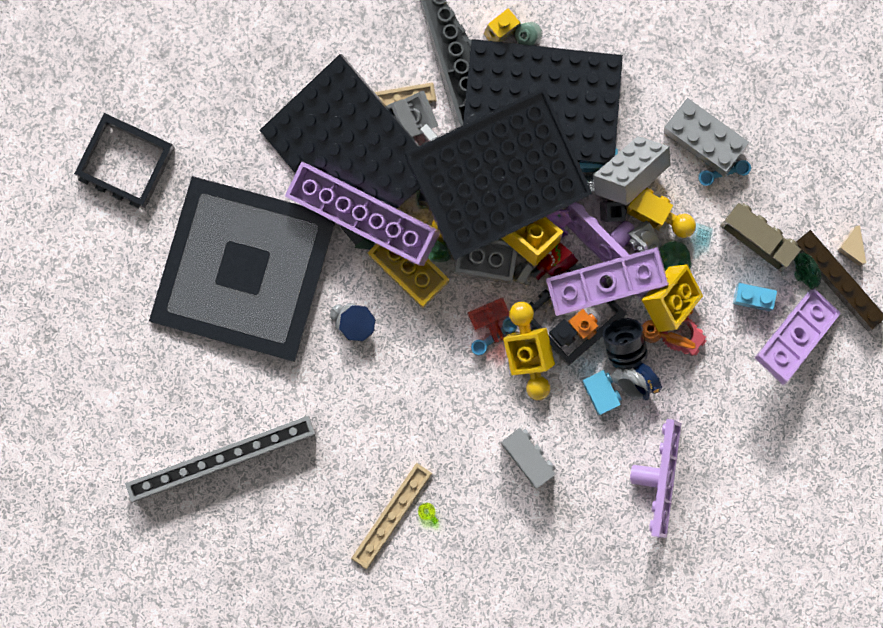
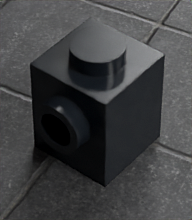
[600,201,627,222]
[549,319,577,348]

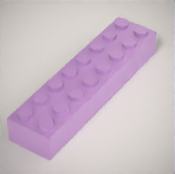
[285,162,440,266]

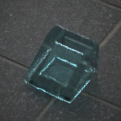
[690,223,713,247]

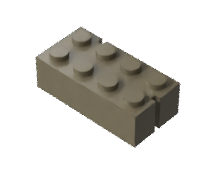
[720,203,801,272]

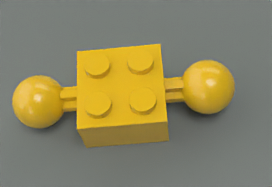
[612,187,696,238]
[503,302,555,400]

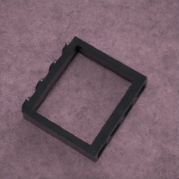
[74,113,175,209]
[529,263,627,366]

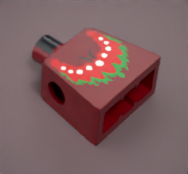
[530,242,578,280]

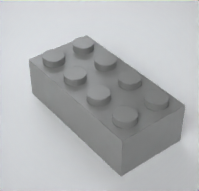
[664,98,749,177]
[593,136,671,205]

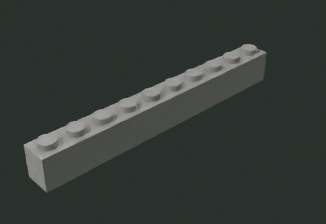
[125,416,316,502]

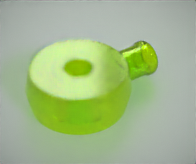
[418,502,439,524]

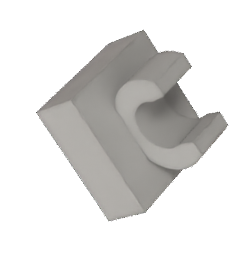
[512,262,534,286]

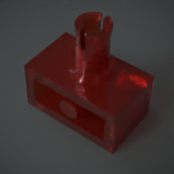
[467,297,509,344]

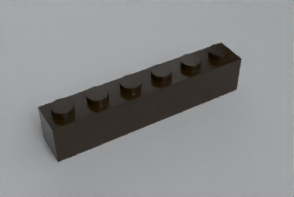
[796,229,883,331]

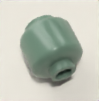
[515,22,543,46]

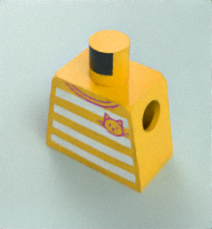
[483,8,521,42]

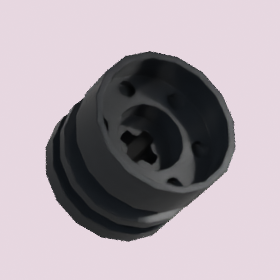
[603,318,648,369]

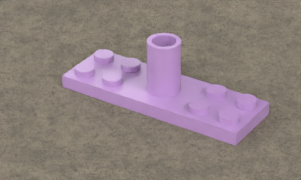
[566,202,648,299]
[546,247,669,316]
[754,287,841,385]
[630,419,682,538]

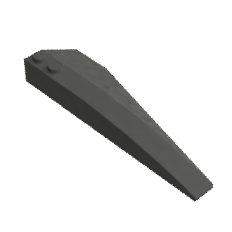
[420,0,471,128]

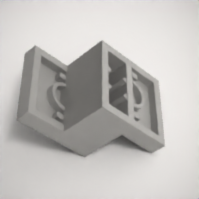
[387,91,438,137]

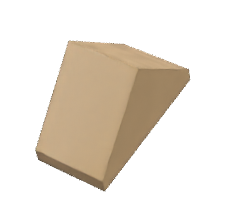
[837,225,866,266]

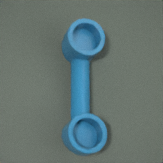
[698,160,751,186]
[471,317,518,355]

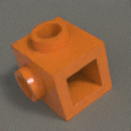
[568,309,598,340]

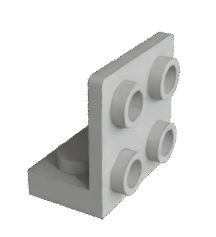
[628,220,666,255]

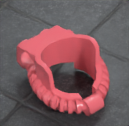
[661,317,707,356]

